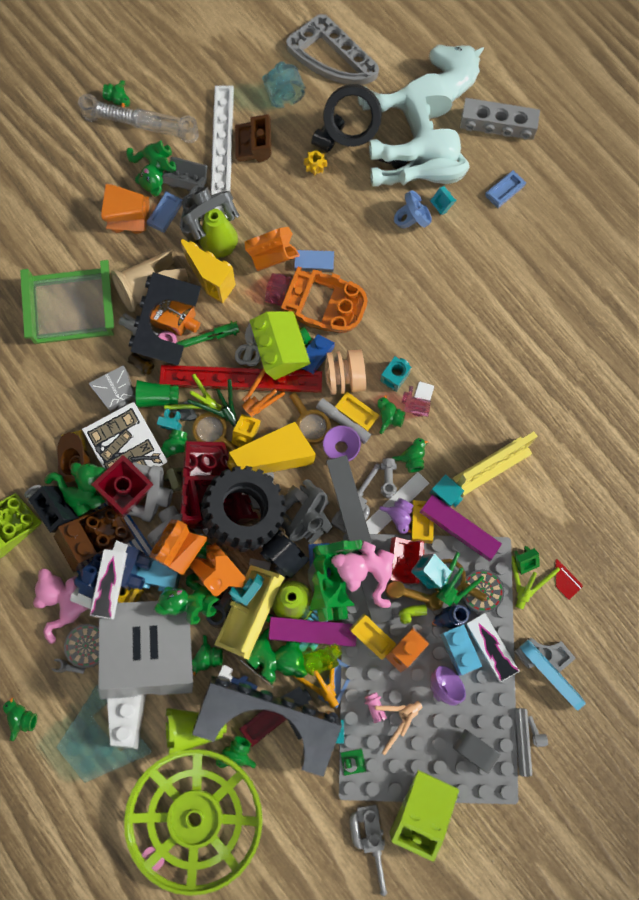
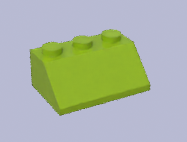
[249,311,311,380]

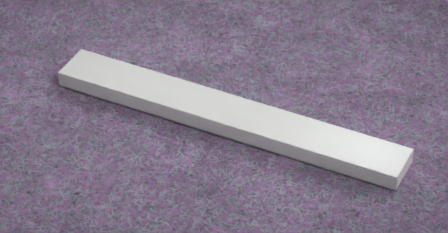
[211,86,234,222]

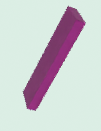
[420,495,502,562]
[268,617,357,647]

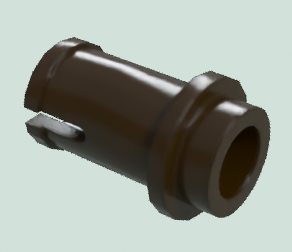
[127,352,154,375]

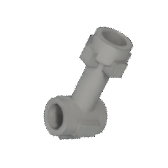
[381,458,397,499]

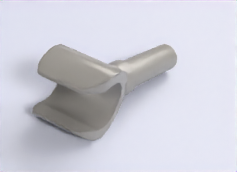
[52,659,85,674]
[528,716,548,747]

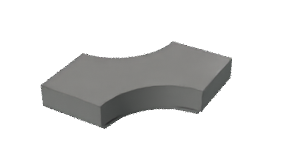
[514,638,576,672]

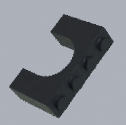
[129,272,201,366]

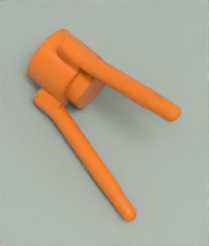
[241,368,285,417]

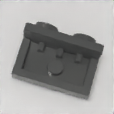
[163,156,207,191]

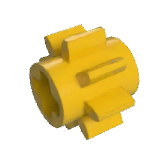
[304,150,327,176]

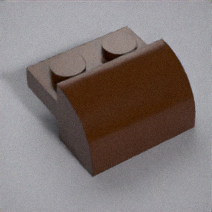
[235,114,271,163]

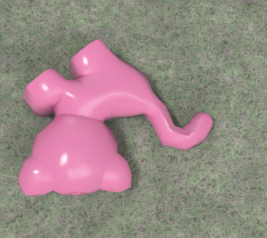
[331,541,394,608]
[33,569,89,644]

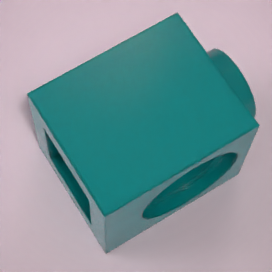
[380,356,412,392]
[430,474,464,508]
[411,554,452,589]

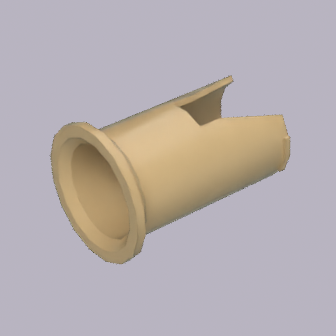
[111,248,188,312]

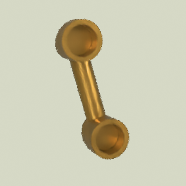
[385,581,444,611]

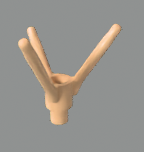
[375,701,422,755]

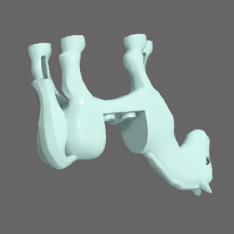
[358,45,484,187]

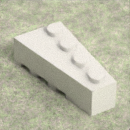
[107,694,146,750]

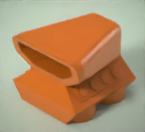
[101,184,149,234]
[244,227,300,271]
[149,519,208,575]
[190,543,246,596]

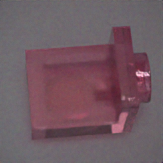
[265,273,291,306]
[402,386,431,417]

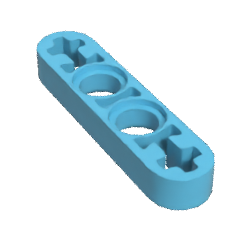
[520,640,586,711]

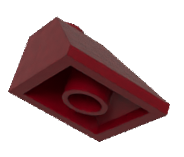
[91,455,154,519]

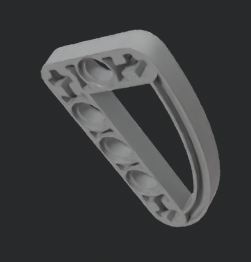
[286,14,379,85]

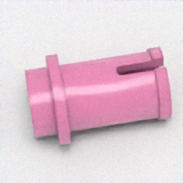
[364,692,387,723]

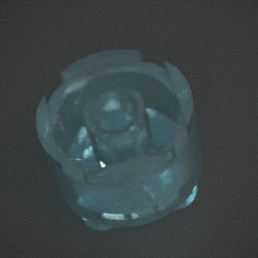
[262,61,306,108]

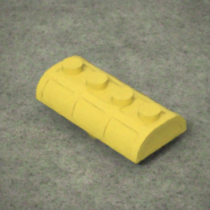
[214,565,284,660]

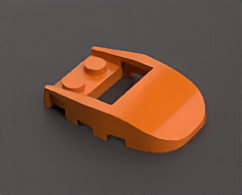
[281,266,367,333]

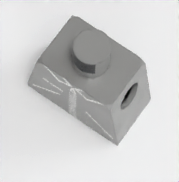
[89,365,136,413]

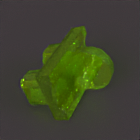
[303,643,342,676]

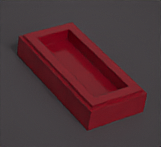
[239,709,287,747]

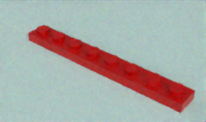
[159,365,322,393]

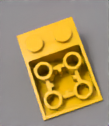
[181,239,236,303]

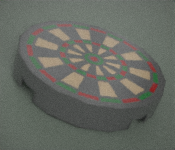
[461,569,505,613]
[64,624,99,668]

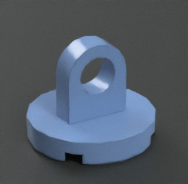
[394,190,432,228]

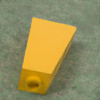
[227,422,316,474]

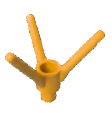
[292,645,339,708]

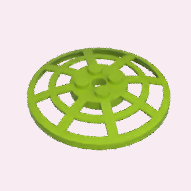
[124,749,263,896]

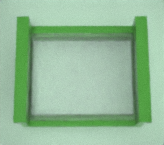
[20,260,114,344]

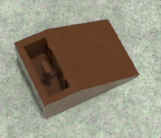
[54,506,135,573]

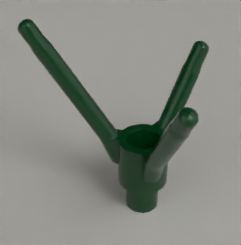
[187,379,238,427]

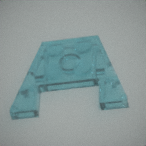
[56,685,152,783]

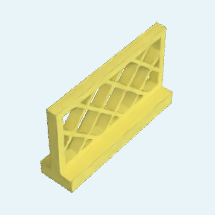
[452,432,538,497]

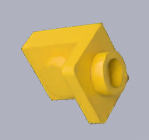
[231,414,261,447]

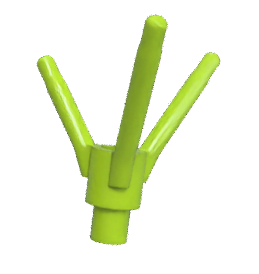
[164,374,222,411]
[512,556,560,609]

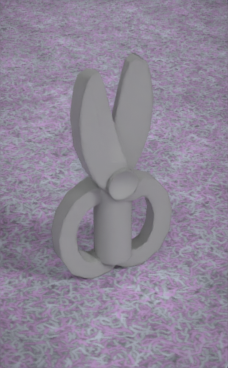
[235,323,261,367]

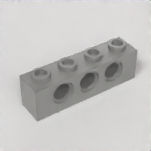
[460,98,540,140]

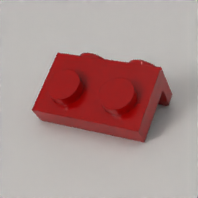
[389,537,425,585]

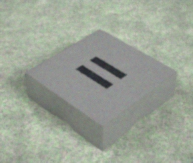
[99,601,193,699]

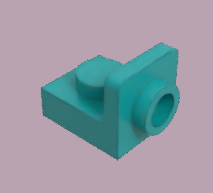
[229,574,264,606]

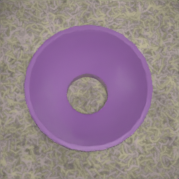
[323,426,361,461]
[430,666,466,706]

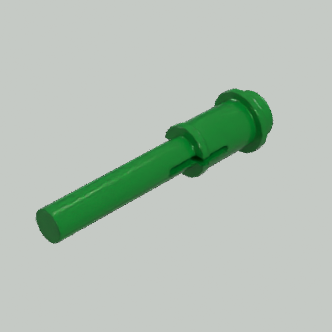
[176,320,240,348]

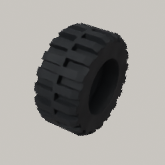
[200,466,286,552]

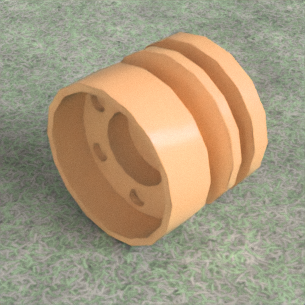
[324,349,366,395]

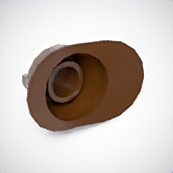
[57,432,90,482]

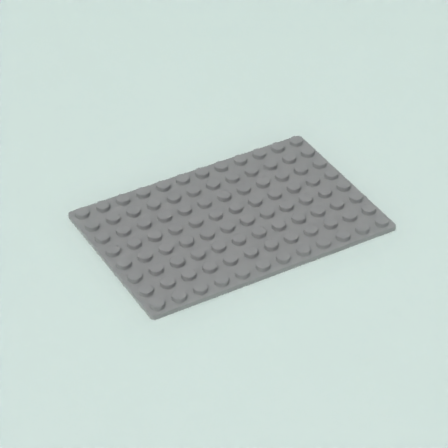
[339,533,518,804]

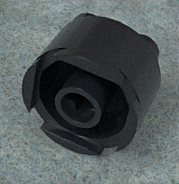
[260,530,310,578]

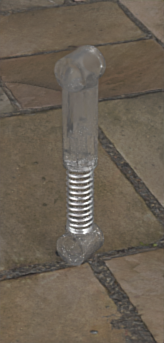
[78,94,199,143]

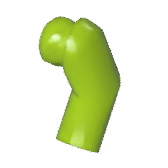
[398,604,427,624]

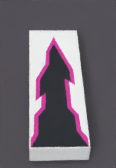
[90,549,127,620]
[466,613,519,682]

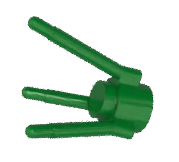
[436,552,484,606]

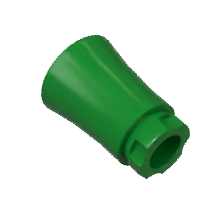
[136,380,179,408]

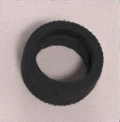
[323,84,382,147]

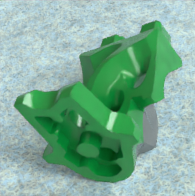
[308,540,362,622]

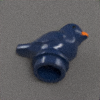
[432,605,470,628]

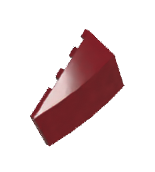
[181,441,259,529]

